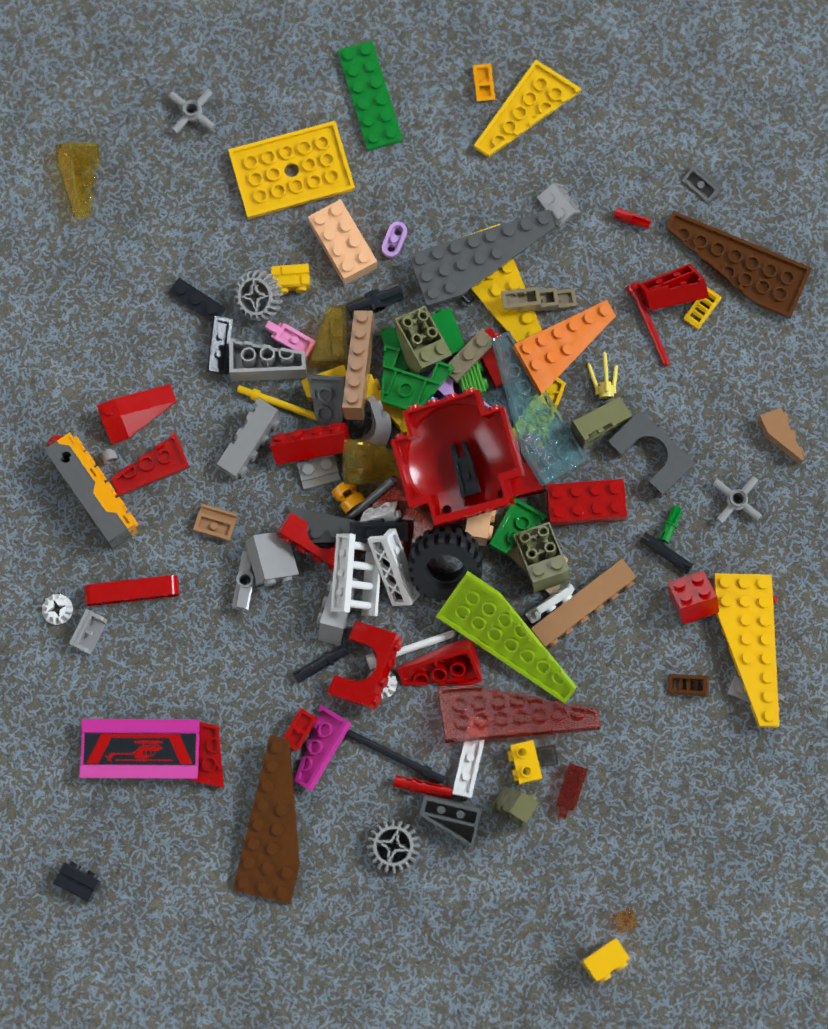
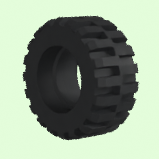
[408,526,483,602]

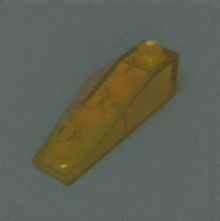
[55,142,100,217]

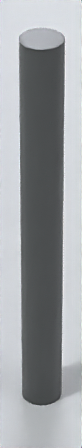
[343,477,396,520]

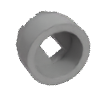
[102,449,118,464]

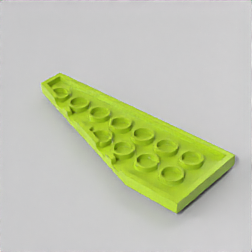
[436,571,577,703]

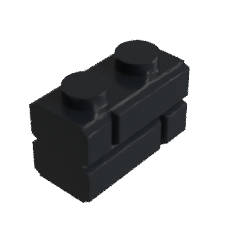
[53,861,101,903]

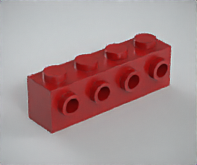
[270,422,351,465]

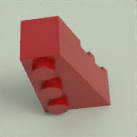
[639,263,709,311]

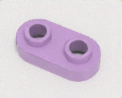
[382,222,407,259]

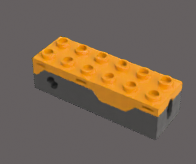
[44,432,138,549]

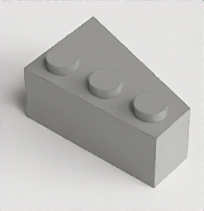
[317,578,357,646]

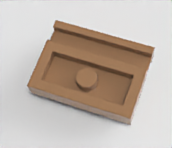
[193,504,239,542]

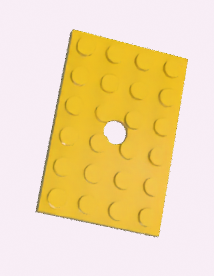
[228,121,355,219]

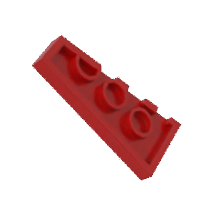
[111,433,190,497]

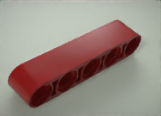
[84,575,180,606]

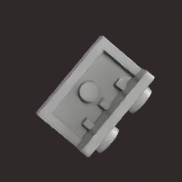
[537,183,581,227]

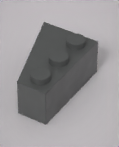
[420,794,482,848]

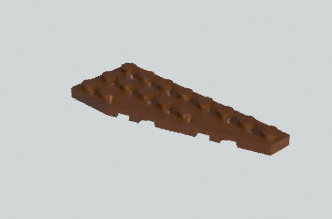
[666,211,812,319]
[233,735,300,904]

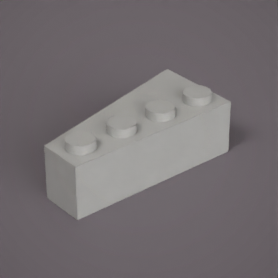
[229,338,307,381]
[217,397,280,480]

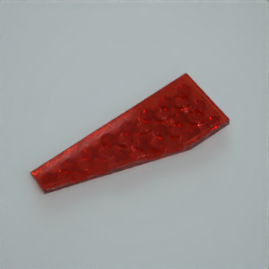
[437,684,601,743]

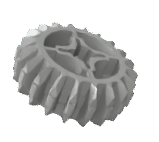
[234,270,284,321]
[367,819,420,874]

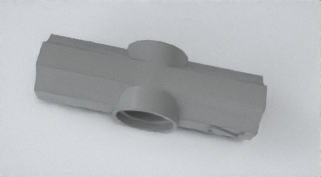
[232,551,255,611]

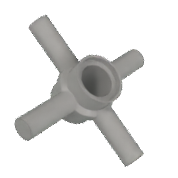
[169,88,216,134]
[713,476,762,524]

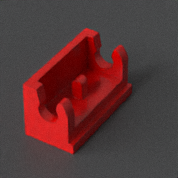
[283,708,318,752]

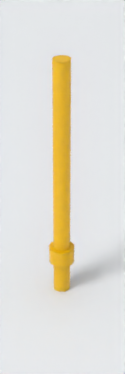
[237,385,317,421]

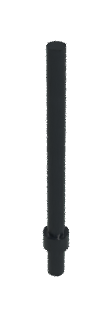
[345,729,446,784]

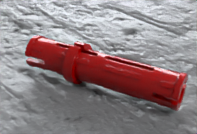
[393,775,453,800]

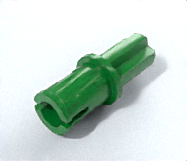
[658,506,682,544]

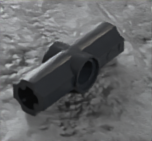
[346,284,404,319]

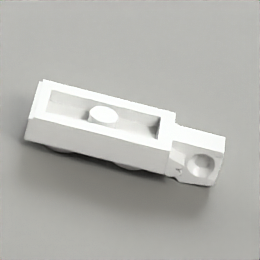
[525,583,574,623]

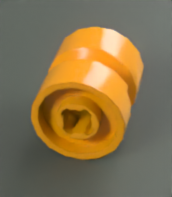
[331,479,365,515]

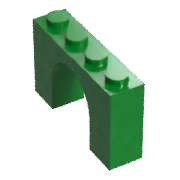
[380,308,465,373]

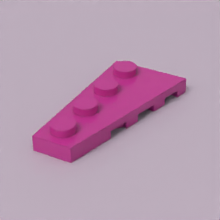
[294,704,352,791]

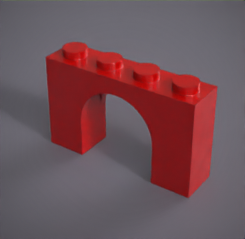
[328,620,402,711]

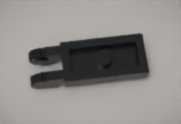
[451,440,482,498]

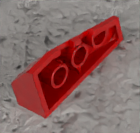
[96,384,177,445]
[396,638,483,686]

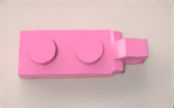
[265,321,316,359]

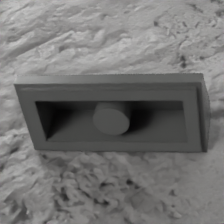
[682,165,724,204]

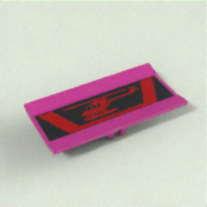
[79,719,200,779]

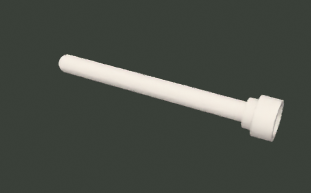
[365,630,456,670]

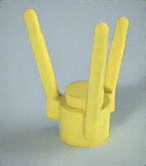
[587,352,618,399]

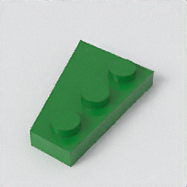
[488,498,548,556]

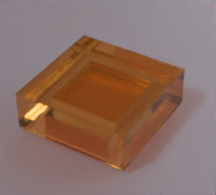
[613,907,639,933]

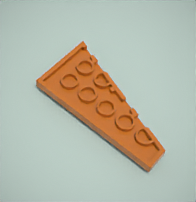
[512,300,616,396]

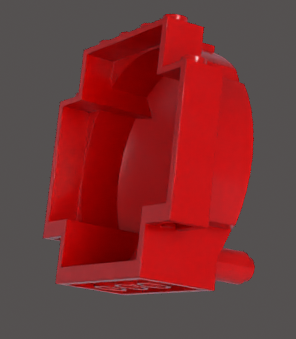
[391,387,525,526]

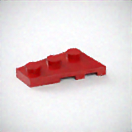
[186,722,224,788]

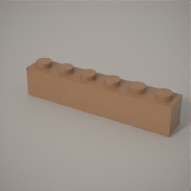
[342,311,376,420]
[530,559,637,649]

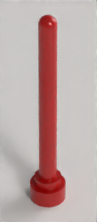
[625,282,670,367]

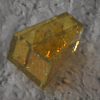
[310,305,348,368]

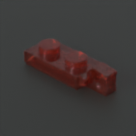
[556,763,588,819]

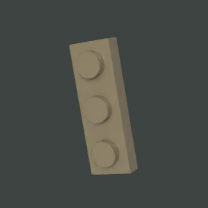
[448,329,496,383]

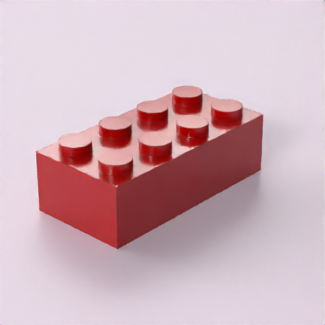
[546,479,627,526]

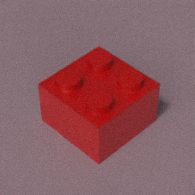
[667,570,719,624]

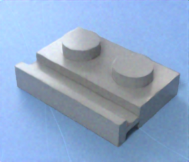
[297,455,341,491]

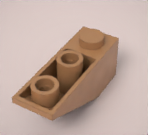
[758,408,805,464]

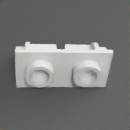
[360,501,402,522]

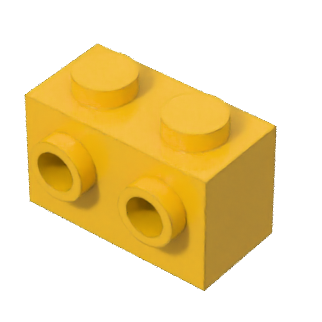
[507,740,542,785]

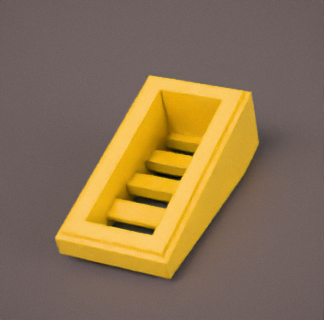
[683,287,722,330]

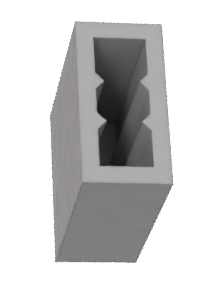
[245,532,299,586]

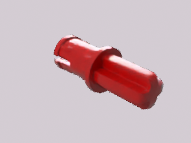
[613,207,651,229]

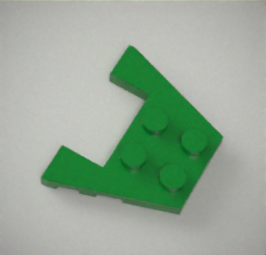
[381,344,454,411]

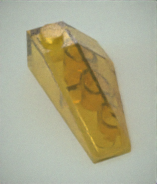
[341,439,401,484]

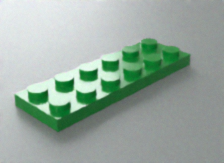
[337,40,403,152]

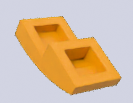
[472,63,495,102]

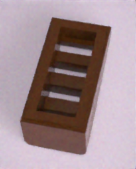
[668,674,710,696]

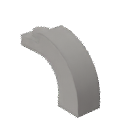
[350,396,391,465]

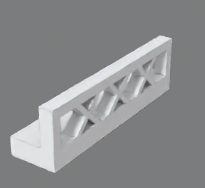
[367,528,420,606]

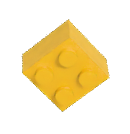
[581,938,630,983]

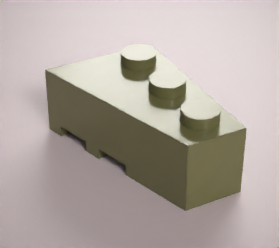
[570,397,632,449]
[491,787,539,828]

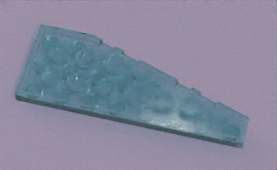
[491,330,588,486]

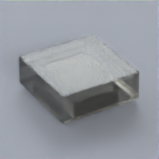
[536,745,558,767]

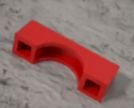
[276,512,356,572]

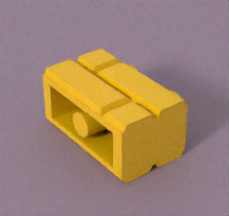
[271,264,311,295]

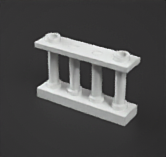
[331,533,383,616]

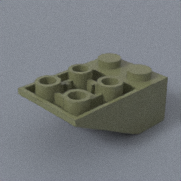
[394,306,452,375]
[513,522,570,593]

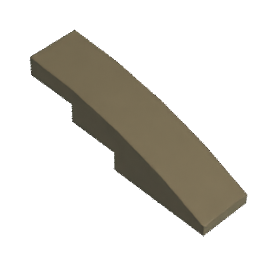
[501,287,577,311]

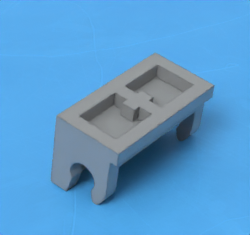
[69,609,108,655]

